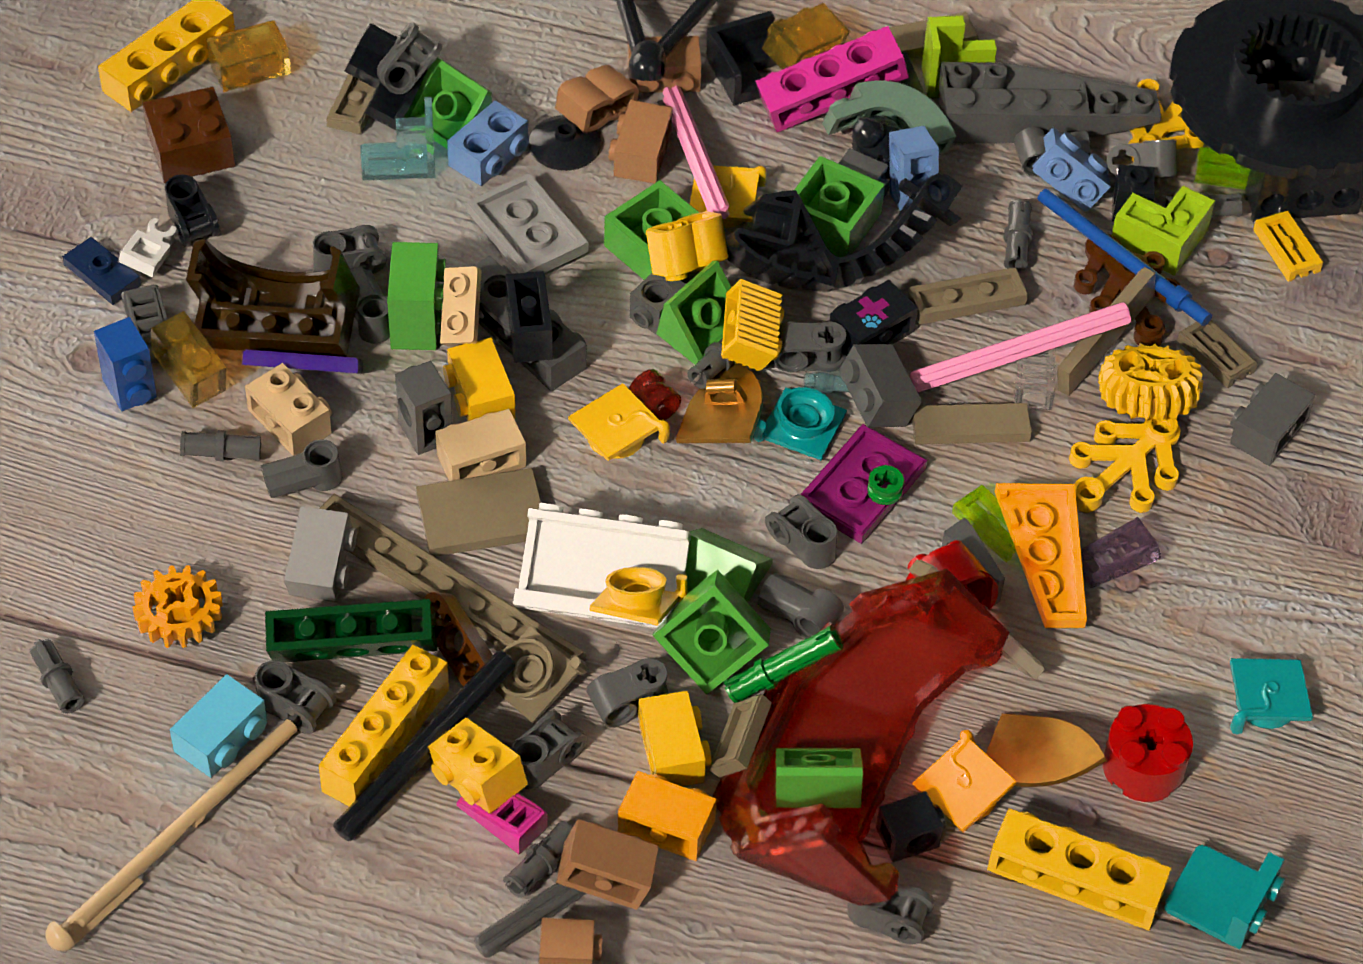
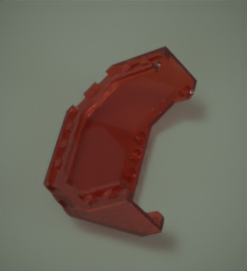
[712,569,1010,906]

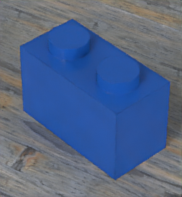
[94,317,157,412]

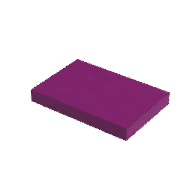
[800,424,928,544]

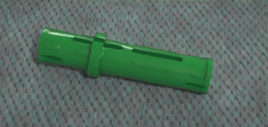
[724,625,843,703]

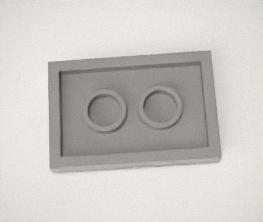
[467,173,589,273]

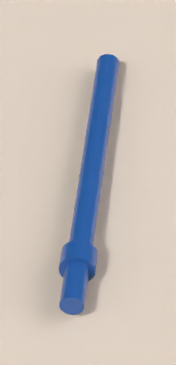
[1037,188,1212,326]

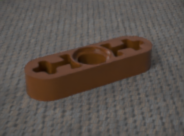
[423,592,493,686]

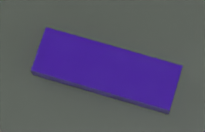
[242,350,363,374]

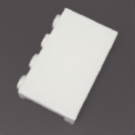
[513,503,691,628]

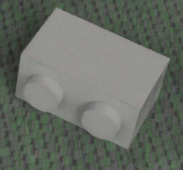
[284,506,357,602]

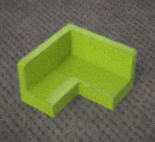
[922,16,997,98]
[1112,185,1215,276]

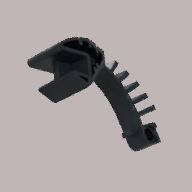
[725,173,963,292]

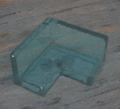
[360,97,436,181]

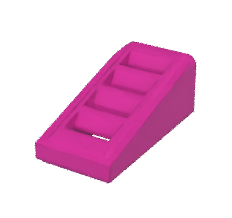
[456,793,548,855]

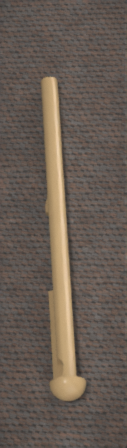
[45,719,298,951]

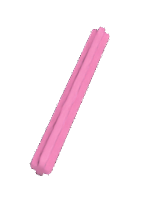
[663,85,729,219]
[910,302,1131,393]

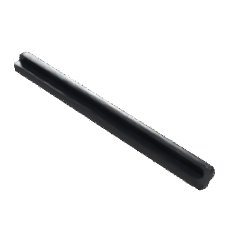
[333,650,515,842]

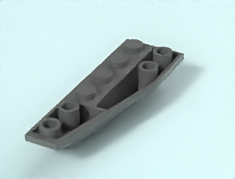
[939,62,1161,144]

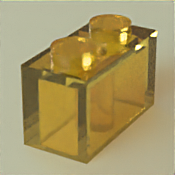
[762,3,850,70]
[206,20,291,93]
[151,311,226,408]

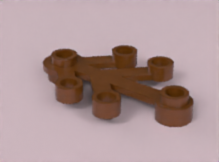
[1073,233,1180,346]

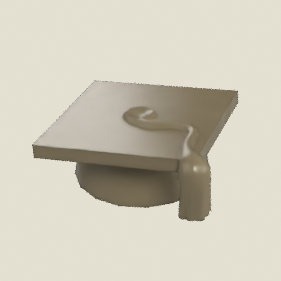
[495,626,588,724]

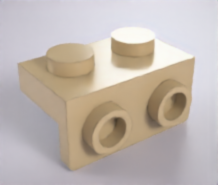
[440,266,481,347]

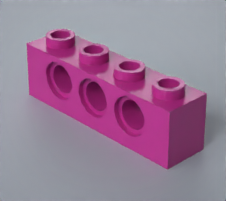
[756,26,909,133]

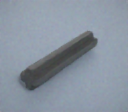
[474,883,586,958]

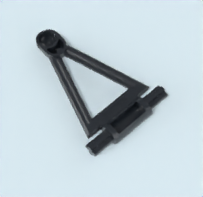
[616,0,718,81]

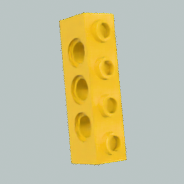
[98,0,236,112]
[318,645,449,806]
[987,808,1171,931]

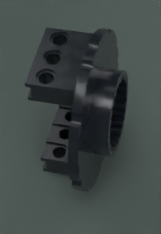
[1169,0,1363,222]

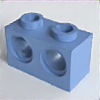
[447,100,529,186]
[889,126,939,213]

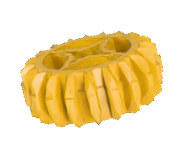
[1098,343,1204,422]

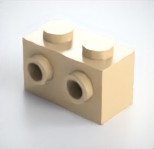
[245,363,332,456]

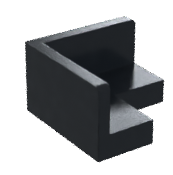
[706,11,785,106]
[344,24,429,130]

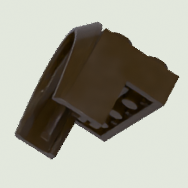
[186,239,360,357]

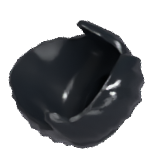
[851,115,901,179]

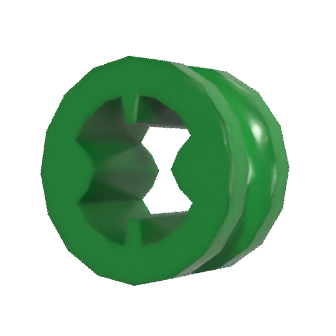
[867,465,904,505]

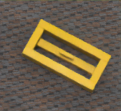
[1253,211,1323,282]

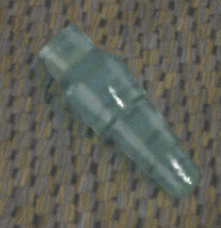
[803,372,850,393]

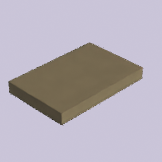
[416,468,541,557]

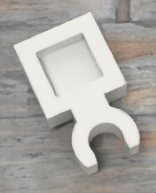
[119,218,176,277]

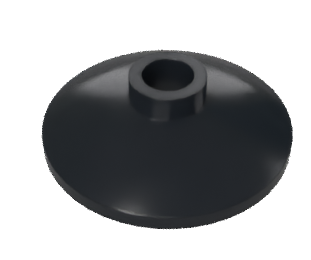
[529,115,601,171]

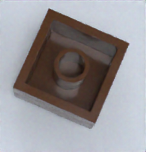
[142,86,235,183]

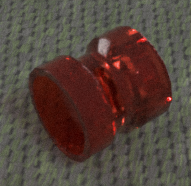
[629,369,682,420]

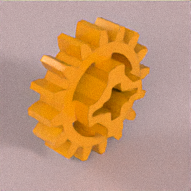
[132,565,223,648]

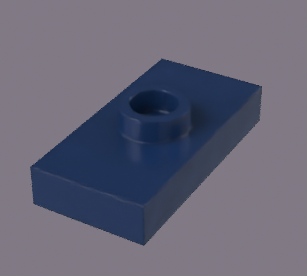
[62,237,141,305]

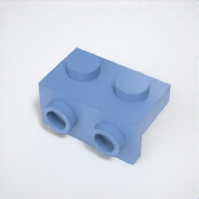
[1032,127,1111,211]

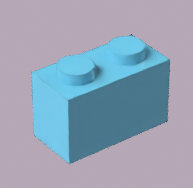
[169,674,267,778]

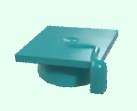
[753,387,847,461]
[1230,658,1313,734]

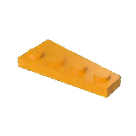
[994,483,1087,628]

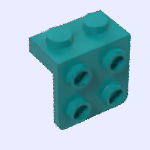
[1164,845,1285,950]

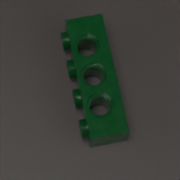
[265,599,437,663]

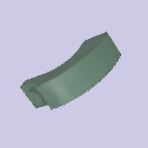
[822,80,956,155]

